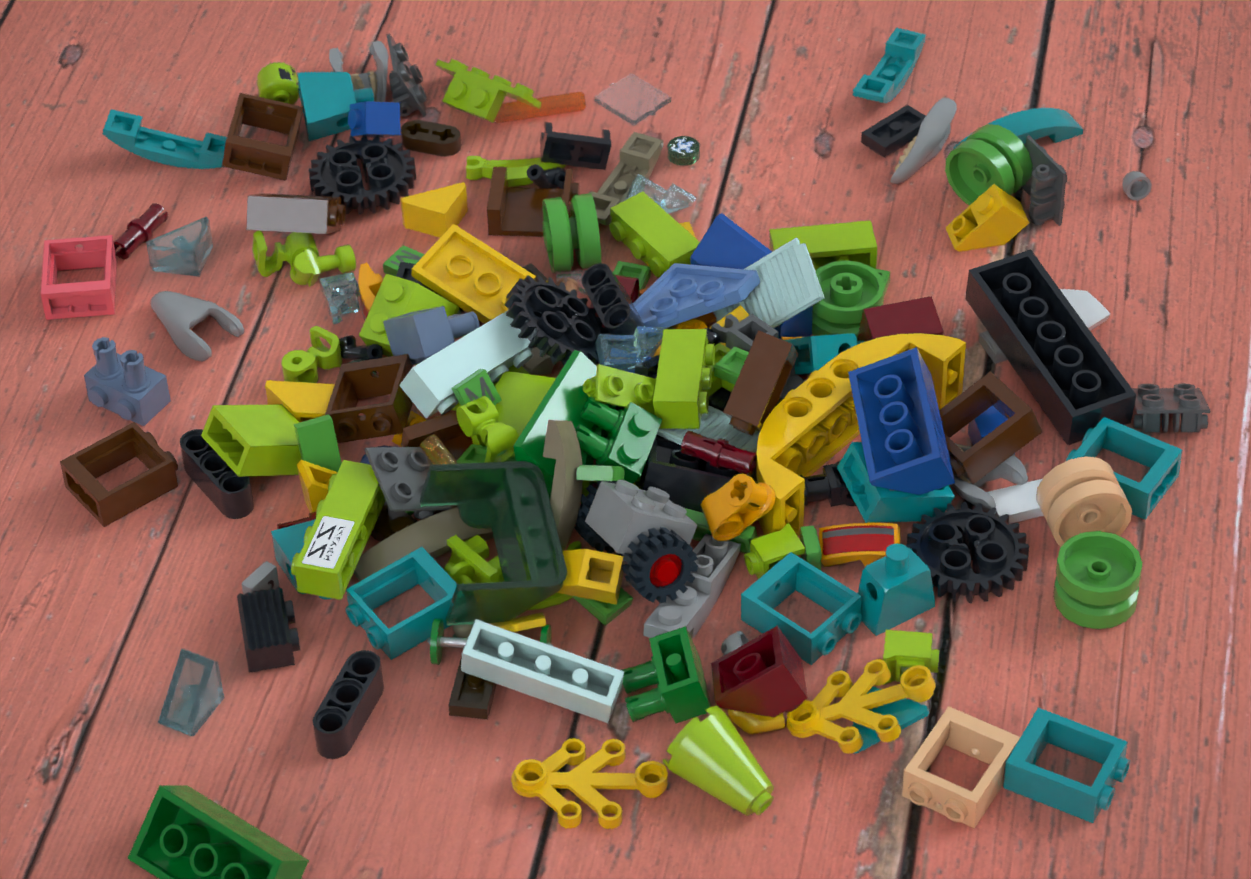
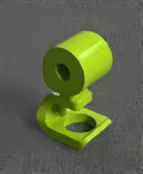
[252,230,319,277]
[281,326,342,383]
[456,396,519,468]

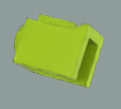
[744,523,805,579]
[883,630,939,685]

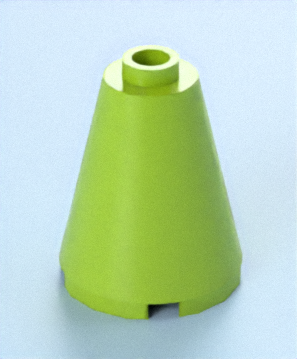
[663,706,774,816]

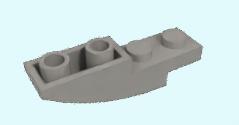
[643,534,741,639]

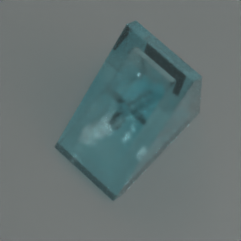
[146,217,213,277]
[158,649,224,736]

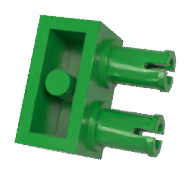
[575,396,662,484]
[621,626,711,724]

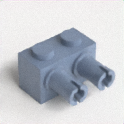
[383,306,480,365]
[84,337,171,426]

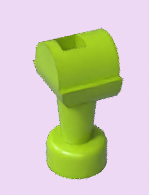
[290,245,356,287]

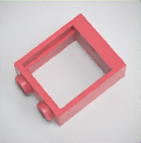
[41,235,117,320]

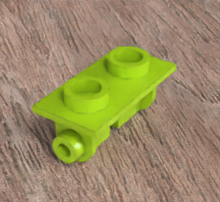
[583,364,656,414]

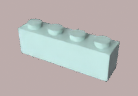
[399,310,533,419]
[461,619,624,723]

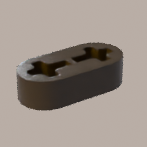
[401,120,461,156]

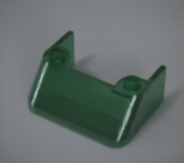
[419,461,567,626]

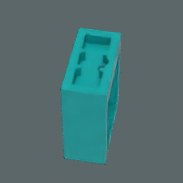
[1066,417,1183,520]
[837,442,955,523]
[345,547,468,660]
[741,552,862,665]
[1003,708,1131,823]

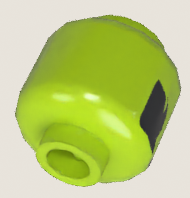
[256,62,300,109]

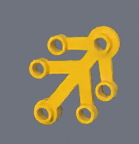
[786,659,935,754]
[511,738,668,829]

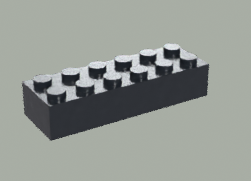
[965,250,1136,445]

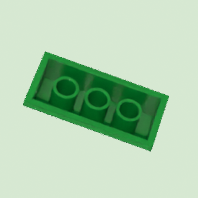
[513,350,623,506]
[127,785,309,879]

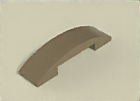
[589,132,664,225]
[527,419,583,570]
[354,504,499,582]

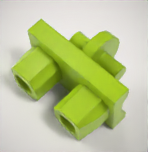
[444,535,511,602]

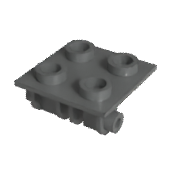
[387,33,427,117]
[1022,136,1067,226]
[1132,383,1210,433]
[364,447,452,520]

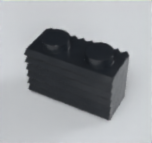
[237,587,300,673]

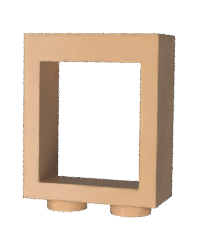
[902,706,1020,828]

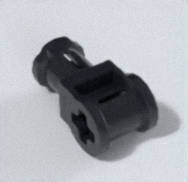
[799,460,857,507]

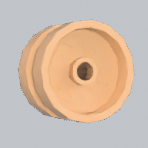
[1036,456,1132,547]

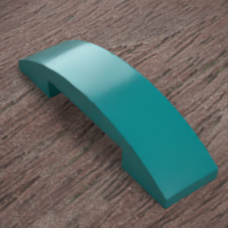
[852,28,926,103]
[953,108,1083,149]
[103,109,227,169]

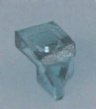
[624,174,697,214]
[319,272,360,324]
[595,326,666,371]

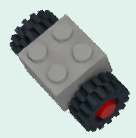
[574,480,698,603]

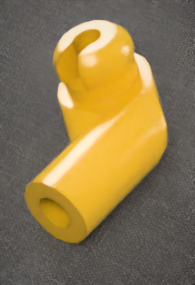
[728,709,785,734]

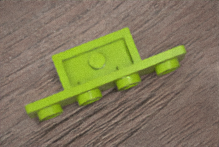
[435,59,542,123]

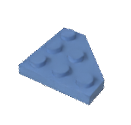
[633,263,761,335]

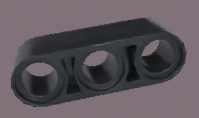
[581,263,647,350]
[180,429,254,519]
[313,650,384,759]

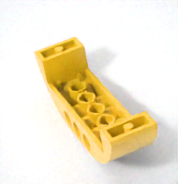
[756,333,966,536]

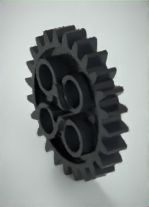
[308,135,416,215]
[504,275,612,366]
[906,502,1029,603]

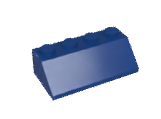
[691,213,813,339]
[848,347,955,495]

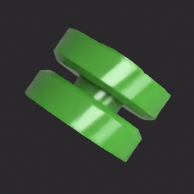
[945,124,1032,205]
[542,193,601,273]
[812,260,885,337]
[1053,531,1143,629]

